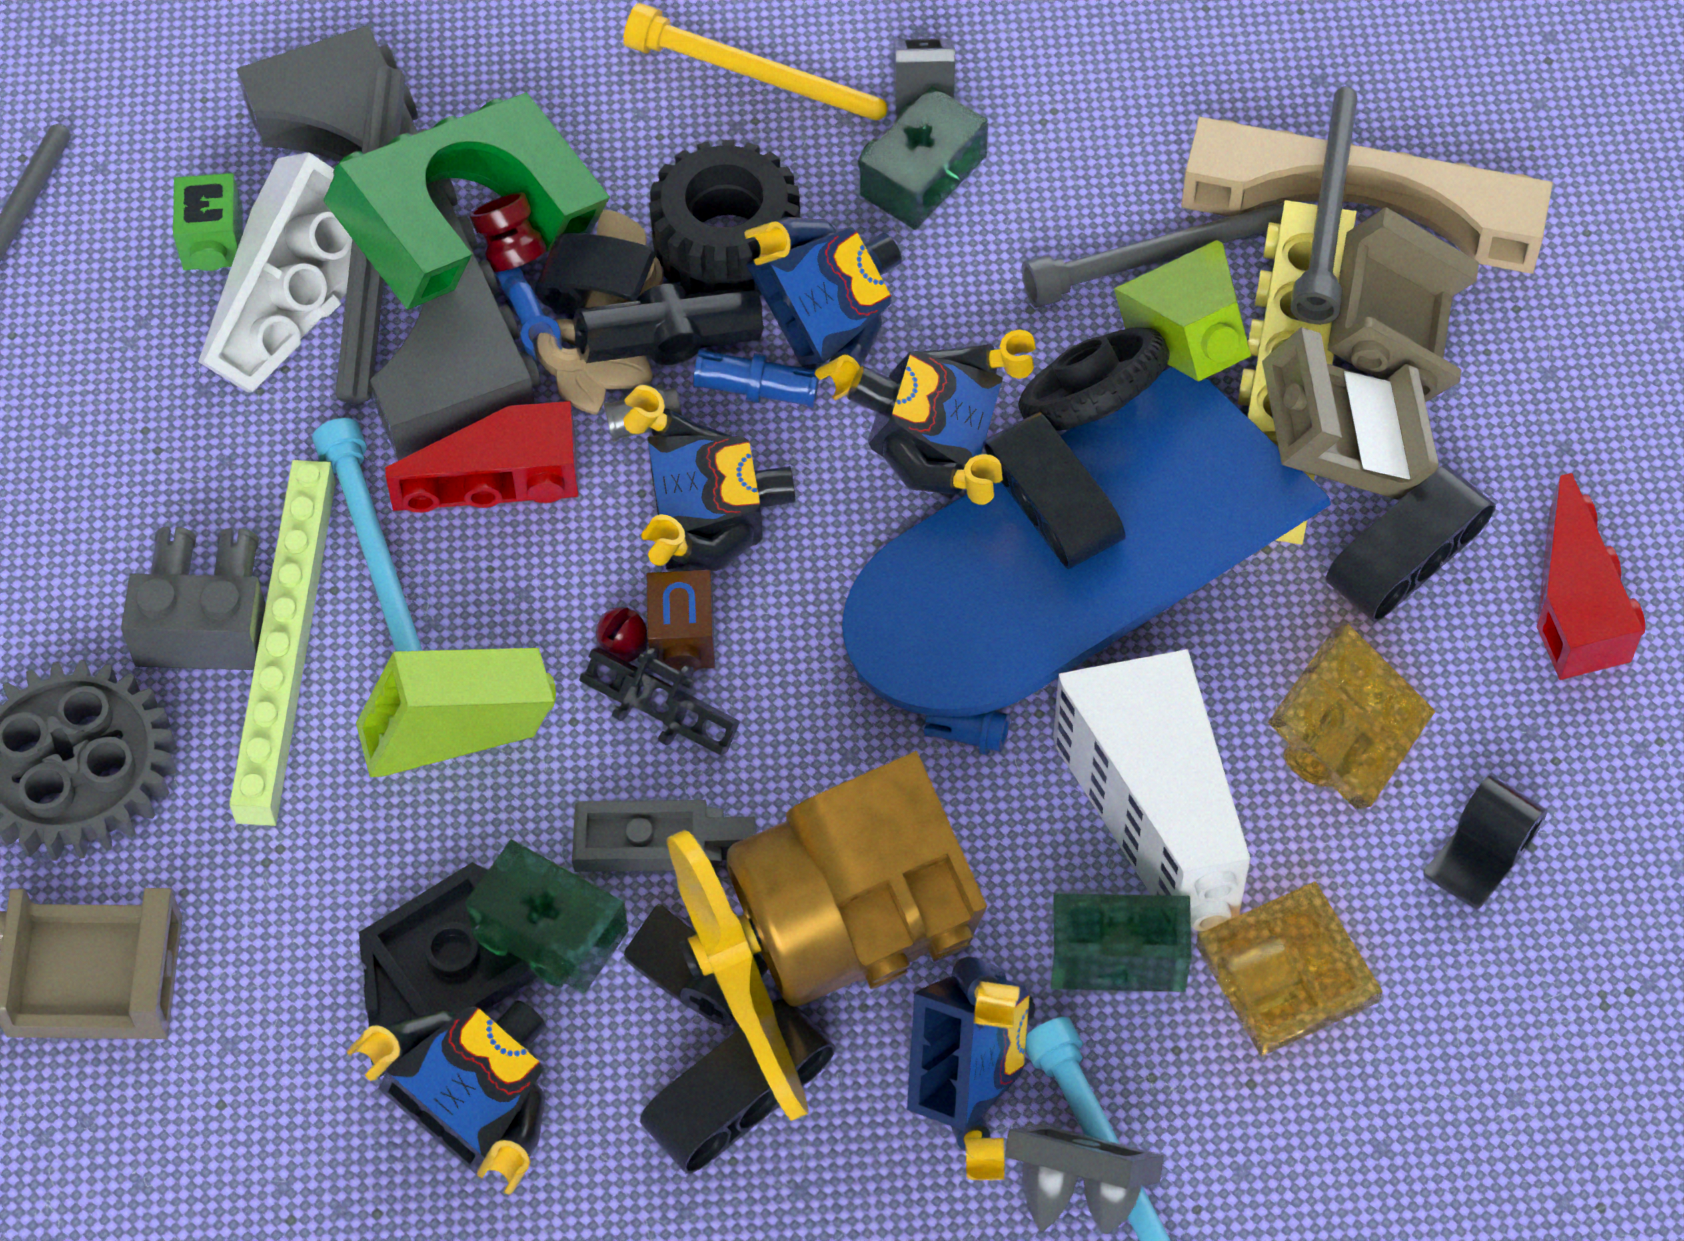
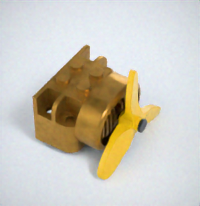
[666,751,987,1121]

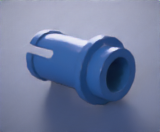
[924,709,1010,755]

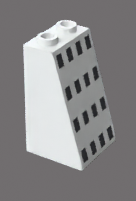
[1053,649,1250,931]

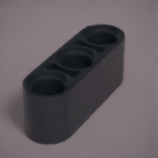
[983,412,1126,569]
[1325,464,1496,622]
[639,998,836,1174]

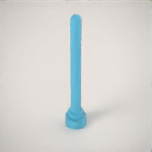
[312,418,423,651]
[1025,1017,1171,1241]

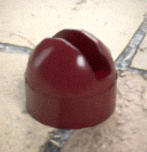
[596,606,648,662]

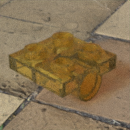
[1267,624,1436,810]
[1196,881,1383,1057]

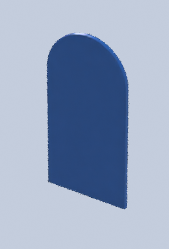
[842,367,1331,717]

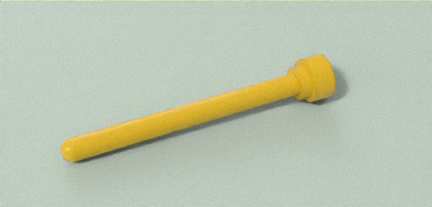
[623,2,888,121]

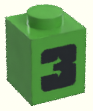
[173,173,243,271]

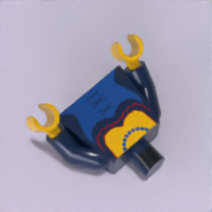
[744,217,902,401]
[907,956,1035,1180]

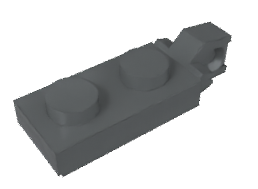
[572,800,758,872]

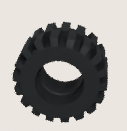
[649,140,800,296]

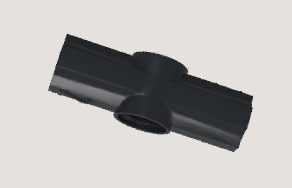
[573,284,764,365]

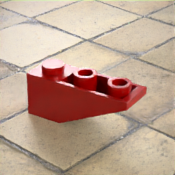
[385,401,579,513]
[1537,473,1645,680]

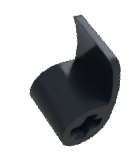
[534,233,655,314]
[1423,775,1547,909]
[624,904,768,1026]

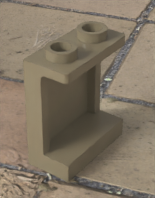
[1328,207,1479,402]
[1262,327,1439,500]
[0,888,183,1039]

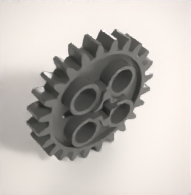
[0,660,177,861]

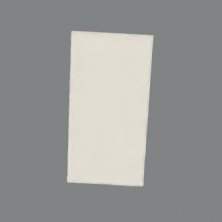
[1343,371,1410,480]

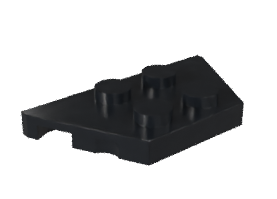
[359,862,598,1078]

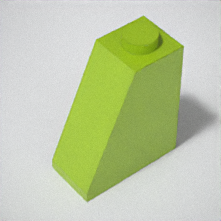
[1114,240,1251,382]
[356,648,556,777]

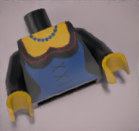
[847,329,1036,505]
[623,385,795,571]
[346,1000,546,1195]

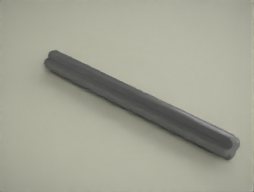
[335,66,406,405]

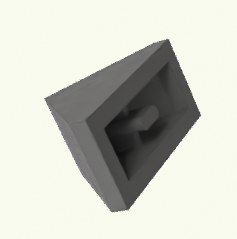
[893,38,955,115]

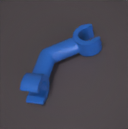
[494,266,563,361]

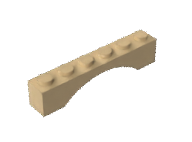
[1181,116,1553,274]

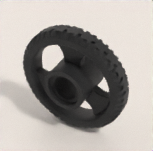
[1018,327,1170,431]

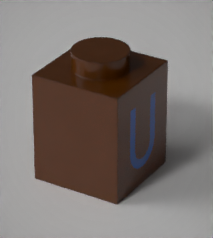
[646,570,715,672]

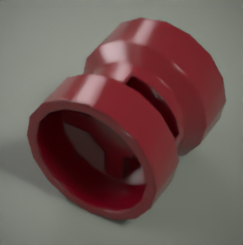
[469,192,547,272]

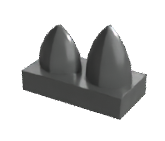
[1005,1124,1164,1234]

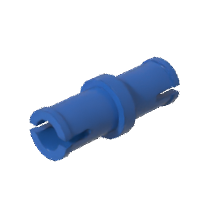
[693,349,819,408]

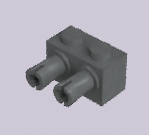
[121,527,266,670]

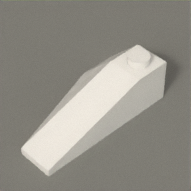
[198,152,352,392]

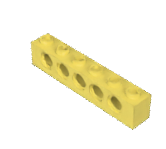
[1238,200,1357,545]

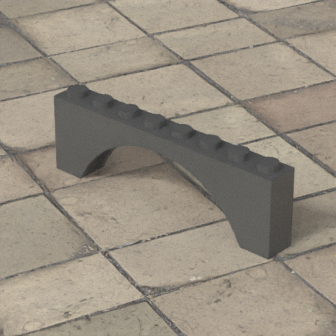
[236,25,541,460]

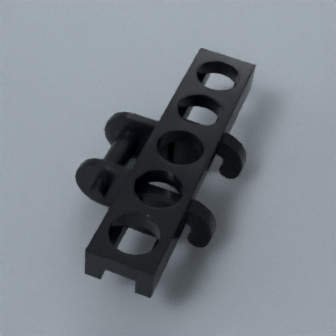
[579,647,740,755]

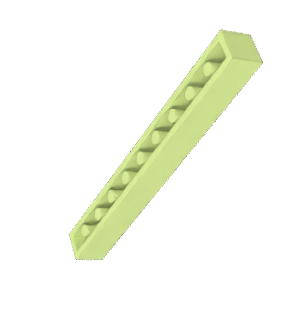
[229,460,336,826]

